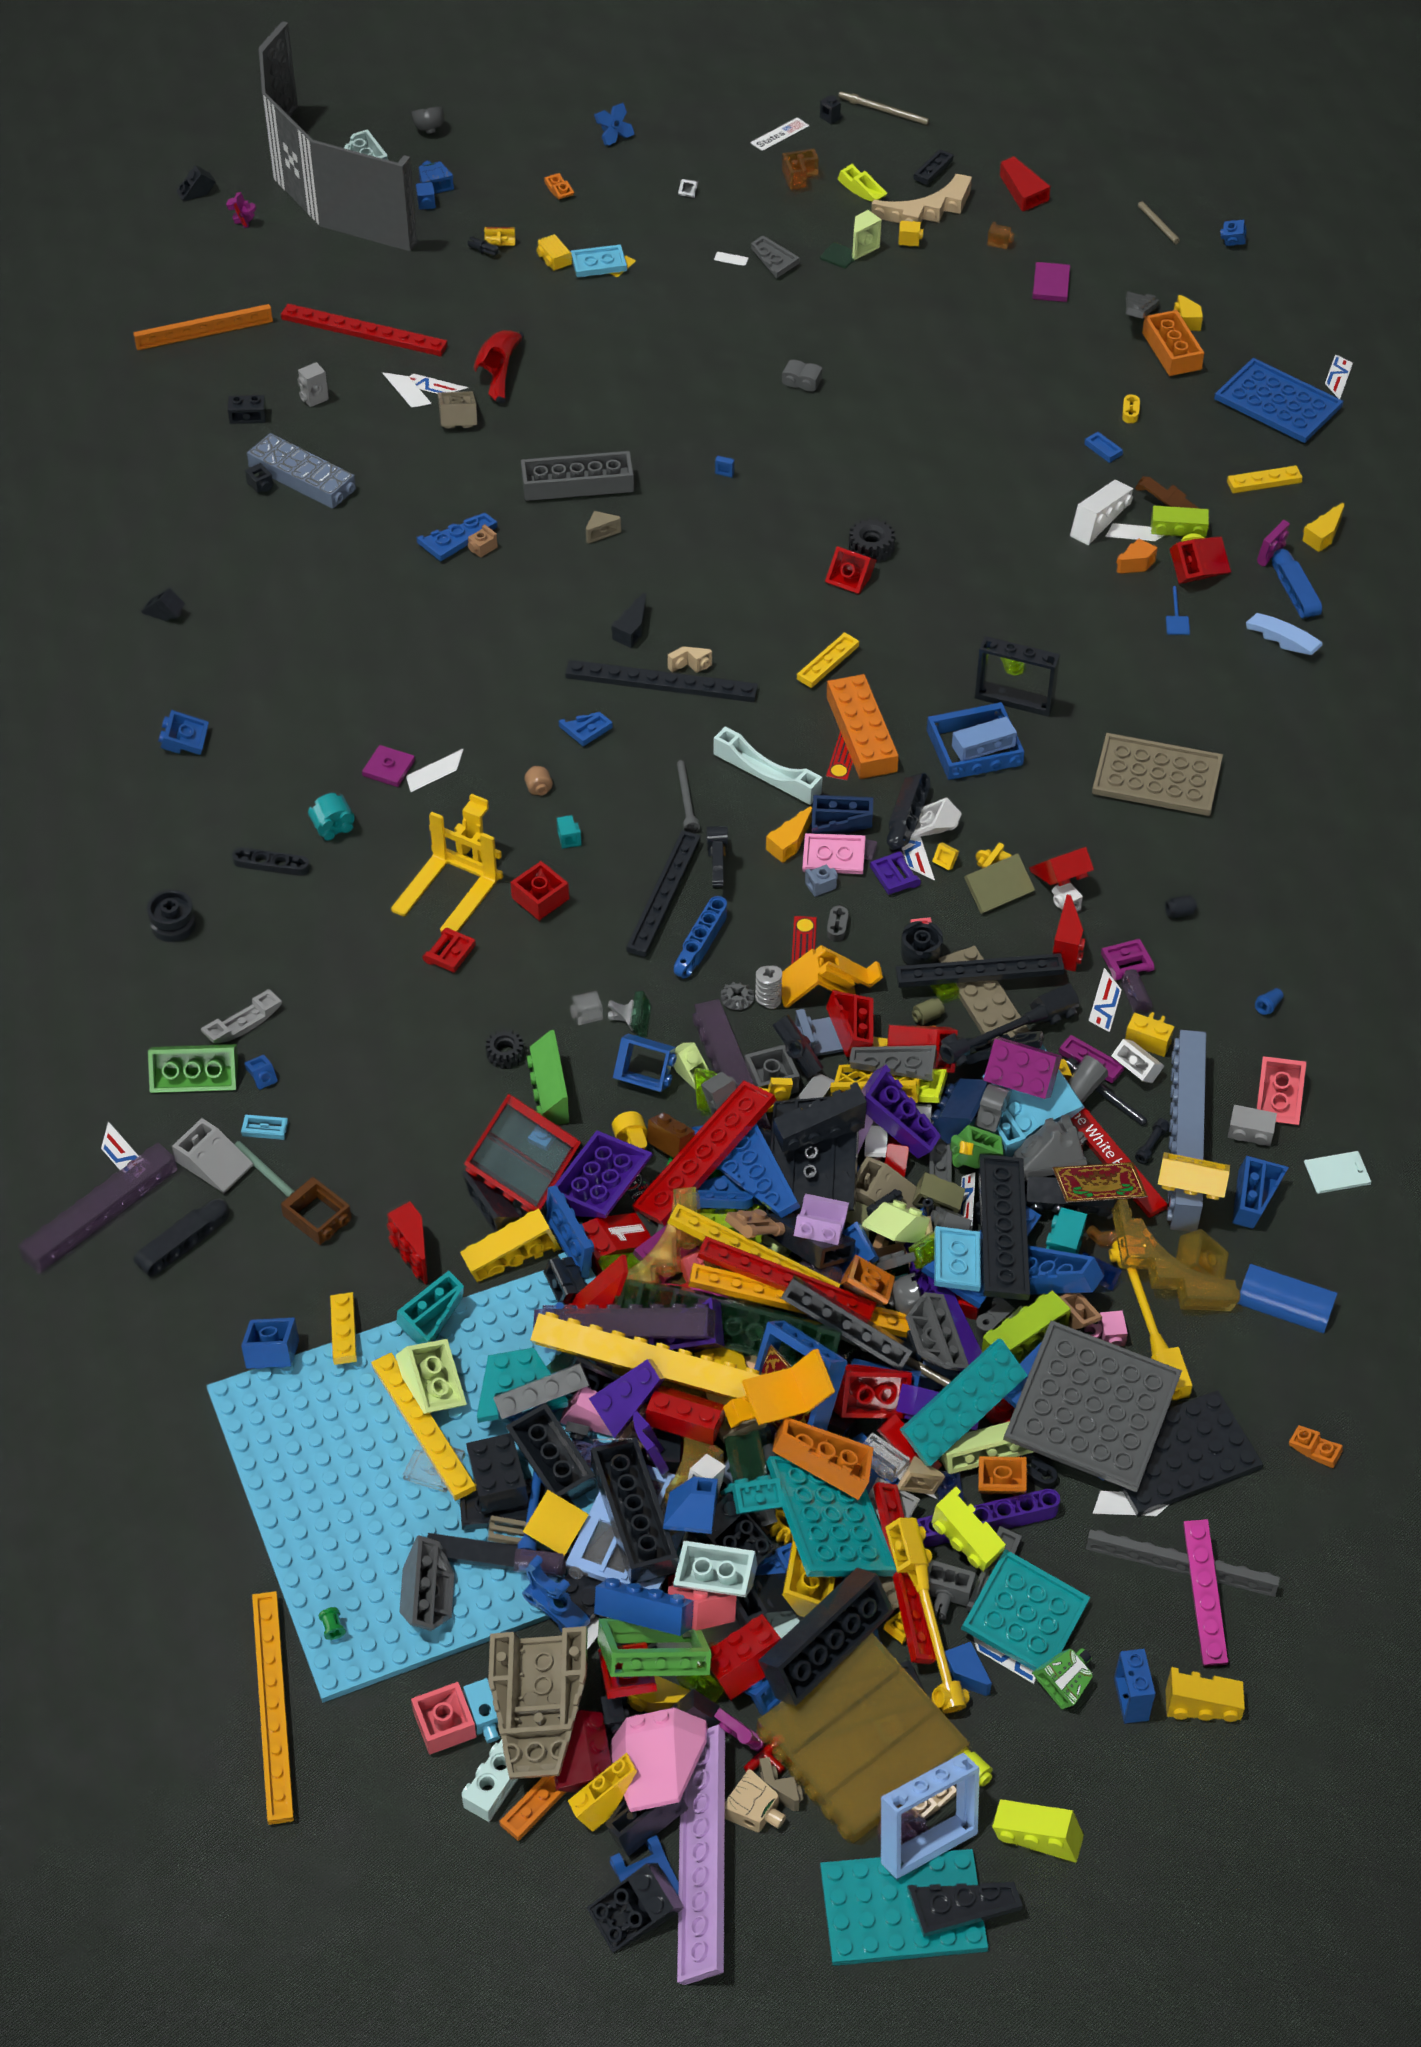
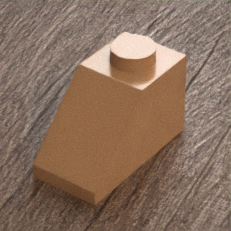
[1060,1293,1102,1329]

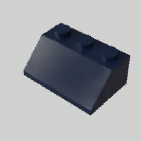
[930,1079,992,1144]

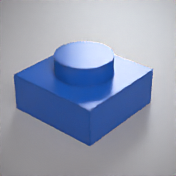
[715,455,735,478]

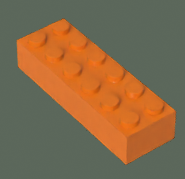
[827,674,899,779]

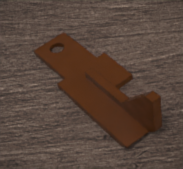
[1135,476,1200,509]

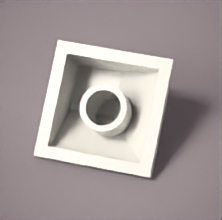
[911,797,962,838]

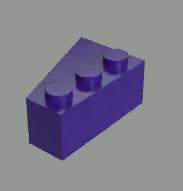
[589,1359,665,1438]
[896,1384,979,1430]

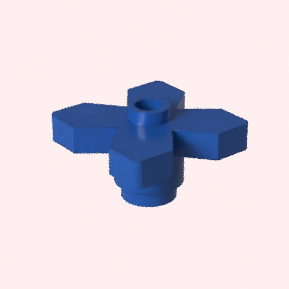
[594,103,634,146]

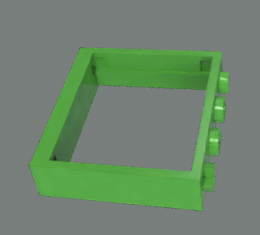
[597,1618,711,1677]

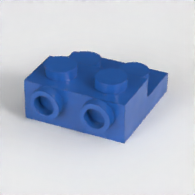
[158,710,209,755]

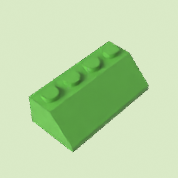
[527,1030,569,1125]
[148,1044,238,1093]

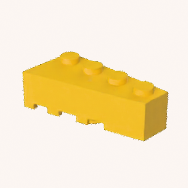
[460,1208,561,1282]

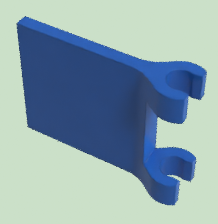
[610,1835,679,1897]

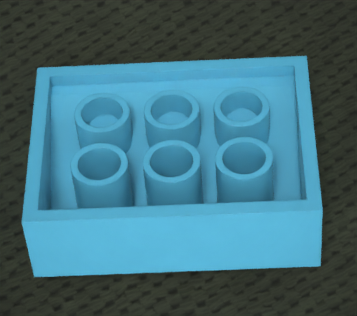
[982,1044,1085,1139]

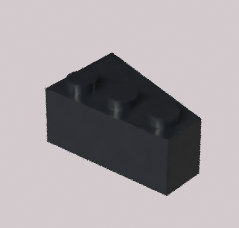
[605,1798,688,1857]

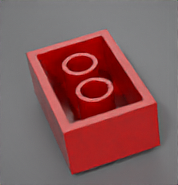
[710,1614,781,1700]

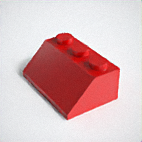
[646,1386,726,1446]

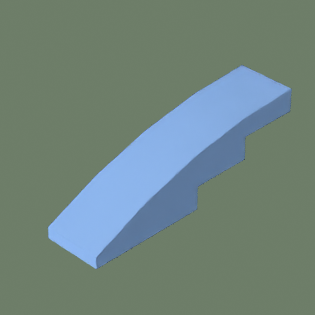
[1246,613,1323,655]

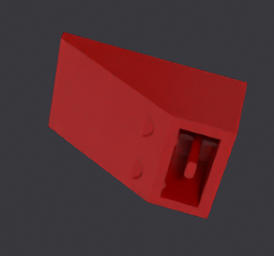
[1169,537,1231,584]
[887,1025,958,1073]
[386,1201,428,1285]

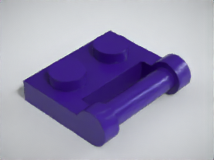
[870,852,921,895]

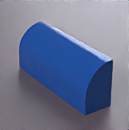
[1237,1264,1337,1333]

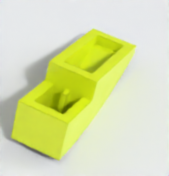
[837,164,887,202]

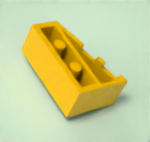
[1165,1667,1245,1722]

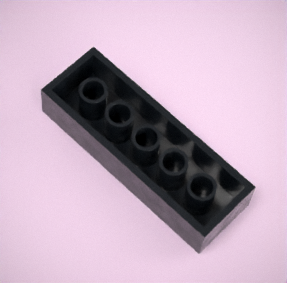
[591,1437,678,1583]
[758,1567,894,1706]

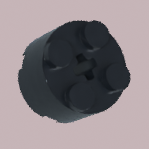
[900,921,943,965]

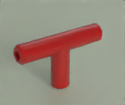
[744,1735,785,1774]

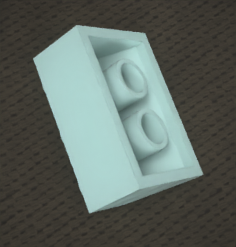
[673,1541,758,1597]

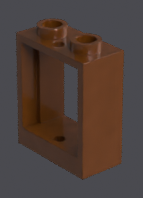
[281,1177,352,1245]

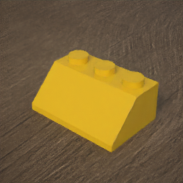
[1158,1152,1230,1200]
[782,1539,835,1617]

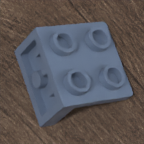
[795,1009,843,1056]

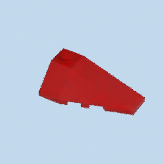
[567,1255,628,1332]

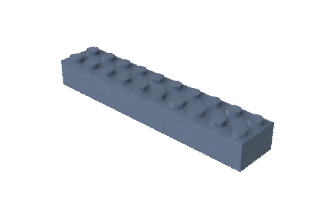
[1166,1030,1206,1232]

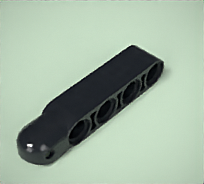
[886,773,931,850]
[133,1199,229,1277]

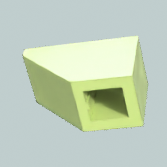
[674,1042,713,1090]

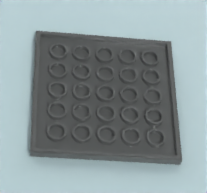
[1003,1320,1182,1492]

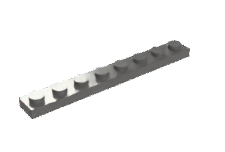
[1086,1530,1280,1597]

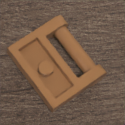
[725,1209,785,1238]

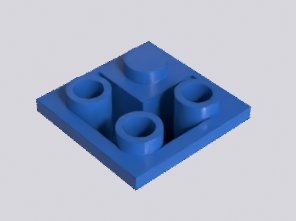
[663,1477,718,1534]

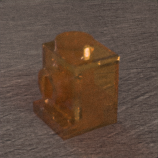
[987,222,1014,249]

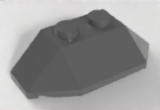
[906,1292,969,1371]
[399,1535,454,1631]

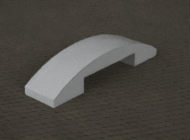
[201,989,282,1043]

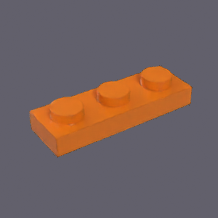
[499,1776,566,1841]

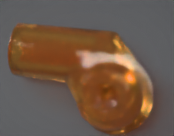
[1086,1225,1120,1246]

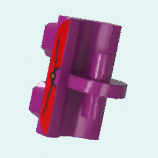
[226,192,256,228]

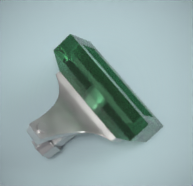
[608,991,651,1037]

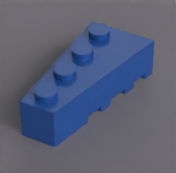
[1028,1245,1104,1295]

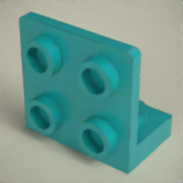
[720,1475,783,1514]

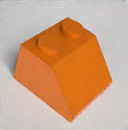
[978,1456,1027,1495]

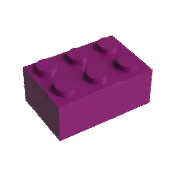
[983,1038,1062,1099]

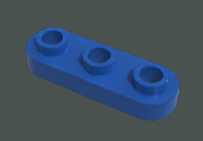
[687,1190,754,1211]

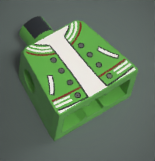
[1032,1649,1092,1709]

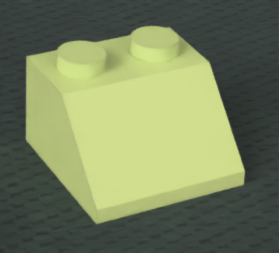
[852,210,882,260]
[862,1200,930,1244]

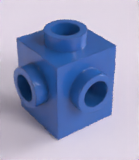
[1221,220,1247,246]

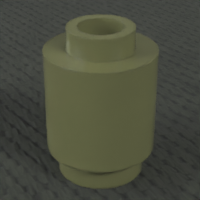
[912,998,945,1025]

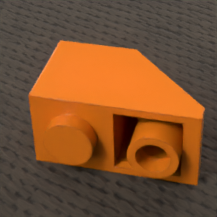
[1116,538,1158,574]

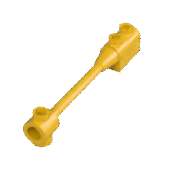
[1109,1237,1192,1400]
[885,1518,969,1713]

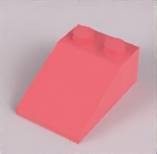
[1257,1056,1306,1125]

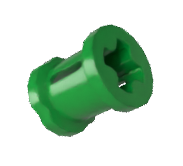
[318,1607,346,1640]

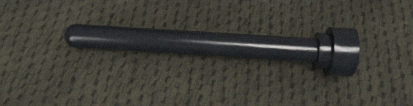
[1066,1057,1147,1125]

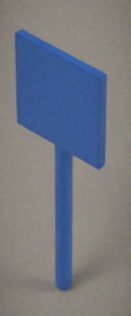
[1166,586,1190,635]

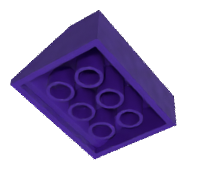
[554,1130,653,1218]

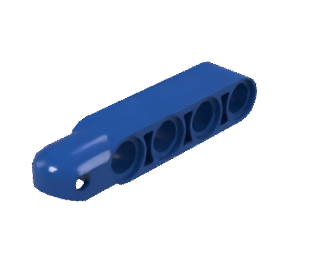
[1272,549,1322,618]
[673,896,727,978]

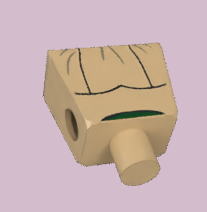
[725,1769,786,1832]

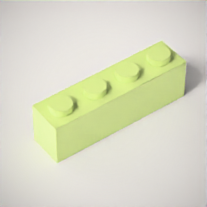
[940,1421,1033,1474]

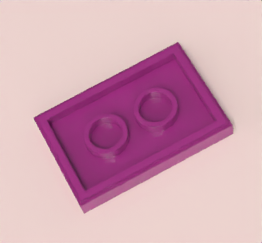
[1033,262,1070,302]

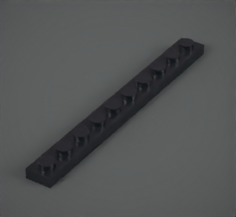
[565,660,758,703]

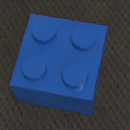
[241,1318,299,1369]

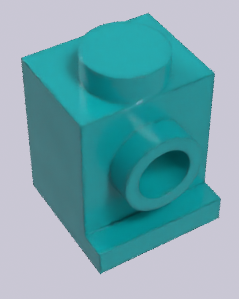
[556,815,581,849]

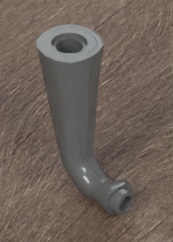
[1068,1055,1108,1147]

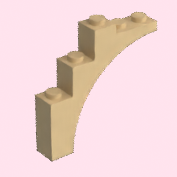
[871,174,972,223]

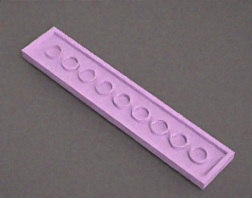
[677,1724,725,1985]

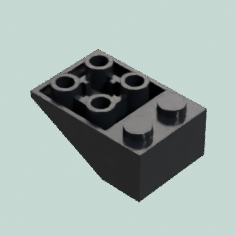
[691,1492,776,1566]
[735,1573,799,1628]
[586,1863,685,1953]

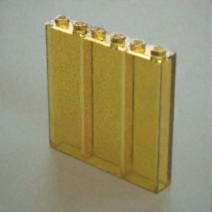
[756,1633,970,1844]

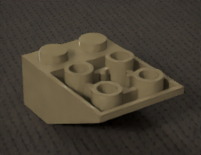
[856,1156,919,1209]

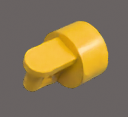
[612,1111,647,1150]

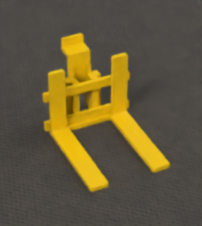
[391,794,503,932]

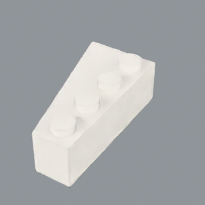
[1070,480,1134,545]

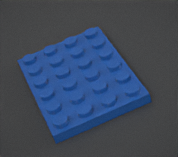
[1214,358,1343,443]

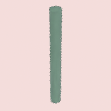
[234,1141,295,1197]

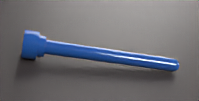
[517,1471,541,1558]

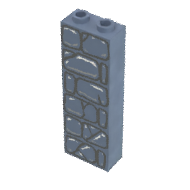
[247,433,356,509]

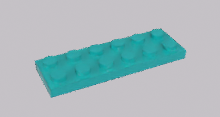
[899,1339,1028,1466]

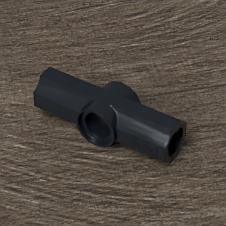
[772,1014,824,1078]

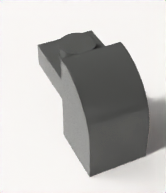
[975,1084,1012,1132]

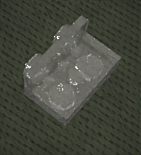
[859,1433,910,1482]

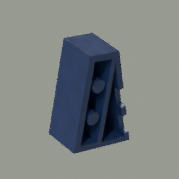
[812,795,873,835]

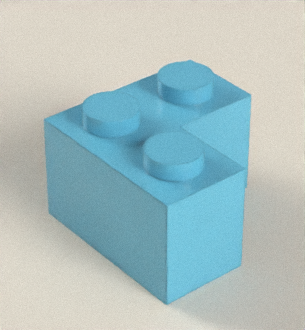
[969,1108,1026,1157]

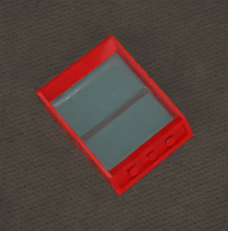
[464,1093,581,1212]

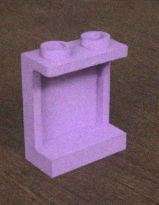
[794,1194,849,1245]

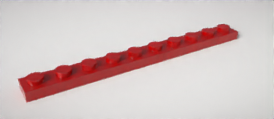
[281,304,448,356]

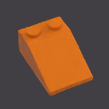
[840,1255,895,1306]

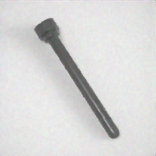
[677,760,700,833]

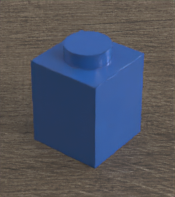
[416,182,435,210]

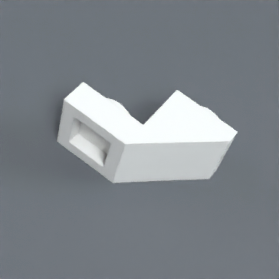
[865,1121,888,1160]

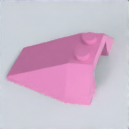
[610,1708,707,1812]

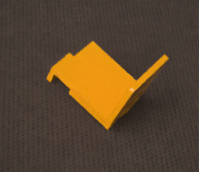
[781,945,883,1008]
[723,1349,835,1428]

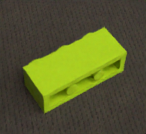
[1151,506,1209,538]

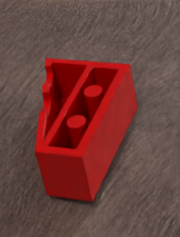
[826,990,873,1057]

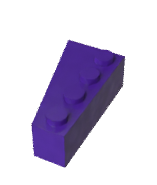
[861,1065,941,1158]

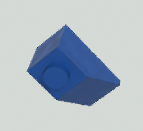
[944,1642,992,1696]

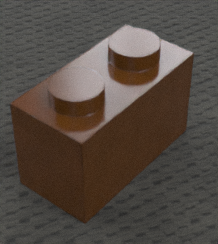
[646,1112,695,1158]

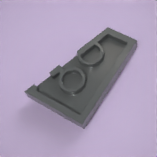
[751,236,800,279]

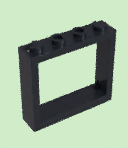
[974,636,1060,717]

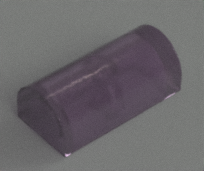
[1121,969,1153,1014]
[514,1549,565,1577]

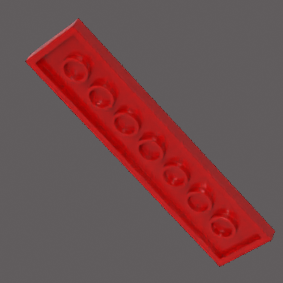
[632,1081,777,1226]

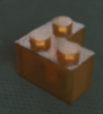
[782,149,819,190]

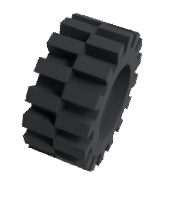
[485,1029,524,1069]

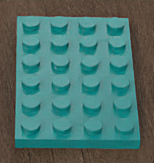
[766,1456,896,1577]
[820,1849,988,1966]

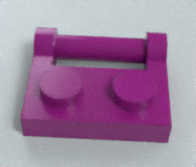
[1257,520,1290,566]
[1101,939,1154,981]
[714,1708,765,1752]

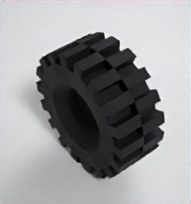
[848,518,895,563]

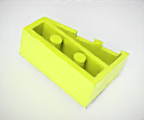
[931,1487,1006,1572]
[992,1800,1084,1863]

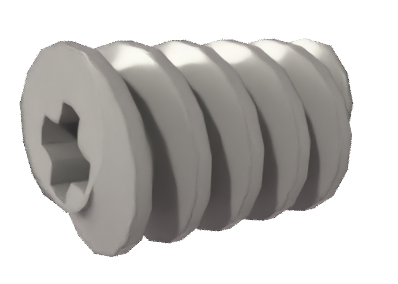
[755,965,782,1009]

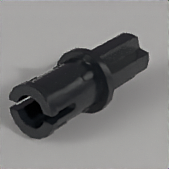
[467,236,499,256]

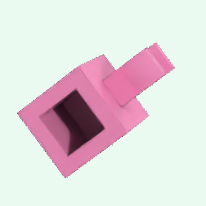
[1084,1311,1128,1347]

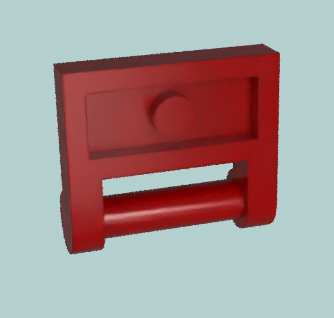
[422,928,476,973]

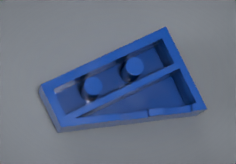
[1232,1156,1289,1229]

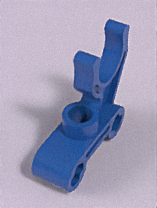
[522,1555,590,1633]

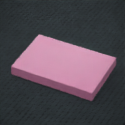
[802,833,866,874]

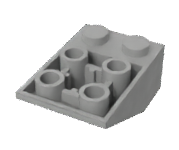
[172,1118,253,1193]

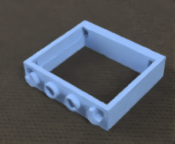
[881,1753,979,1879]

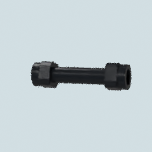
[1135,1118,1169,1164]

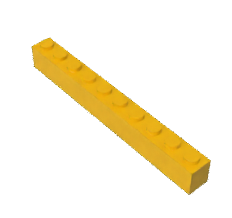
[530,1312,760,1399]

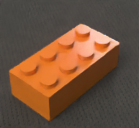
[1142,310,1204,376]

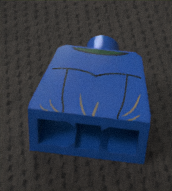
[419,161,454,194]

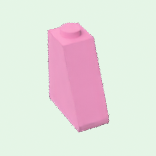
[560,1387,612,1436]

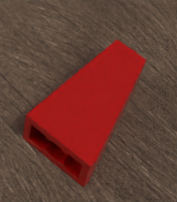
[1000,156,1051,212]

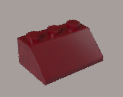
[554,1710,612,1793]

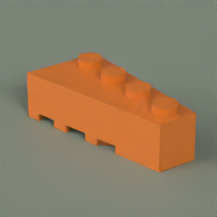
[772,1418,874,1500]

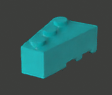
[396,1271,464,1344]

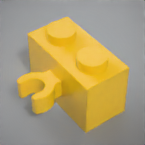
[1125,1012,1174,1057]

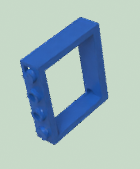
[927,702,1024,780]
[754,1320,848,1431]

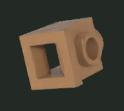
[468,524,497,558]

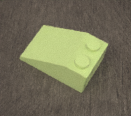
[395,1339,467,1414]

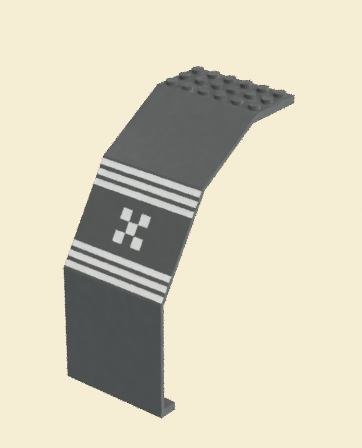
[258,21,418,251]

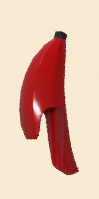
[474,330,524,403]

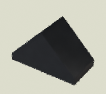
[671,1689,720,1728]

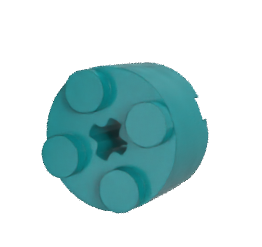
[308,793,355,840]

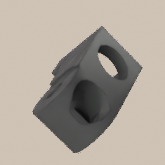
[975,1297,1015,1340]

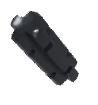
[866,1189,903,1216]

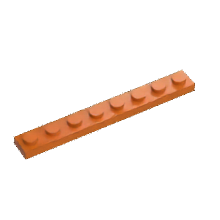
[133,304,273,350]

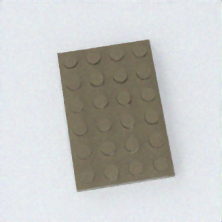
[1092,733,1223,816]

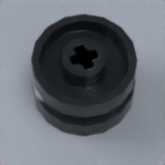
[147,889,196,942]

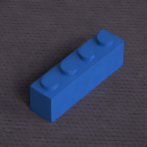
[594,1578,694,1636]

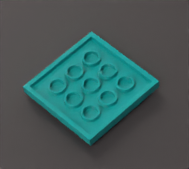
[961,1549,1090,1671]

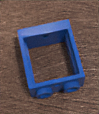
[613,1034,677,1092]
[1114,1649,1155,1724]

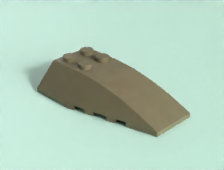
[488,1626,588,1779]

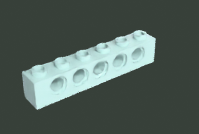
[462,1739,518,1822]

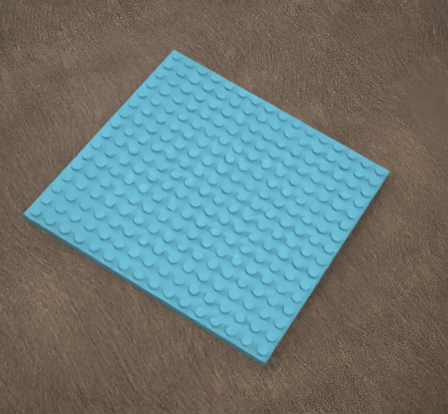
[206,1270,681,1703]

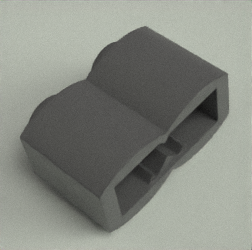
[782,360,822,391]

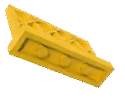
[830,1065,921,1103]

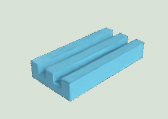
[241,1115,289,1140]

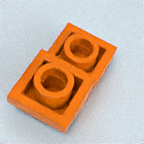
[544,173,574,199]
[1289,1425,1343,1468]

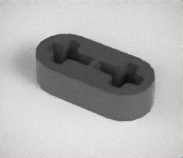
[827,906,848,942]

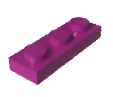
[1059,1035,1124,1084]

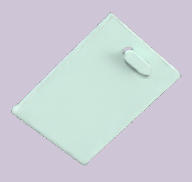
[1304,1151,1371,1194]

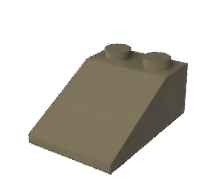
[437,391,477,428]

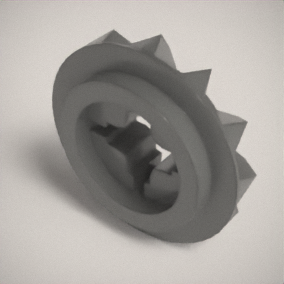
[721,981,754,1010]

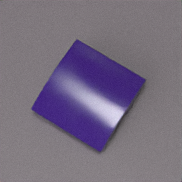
[633,1411,669,1475]

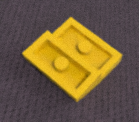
[523,1490,589,1556]

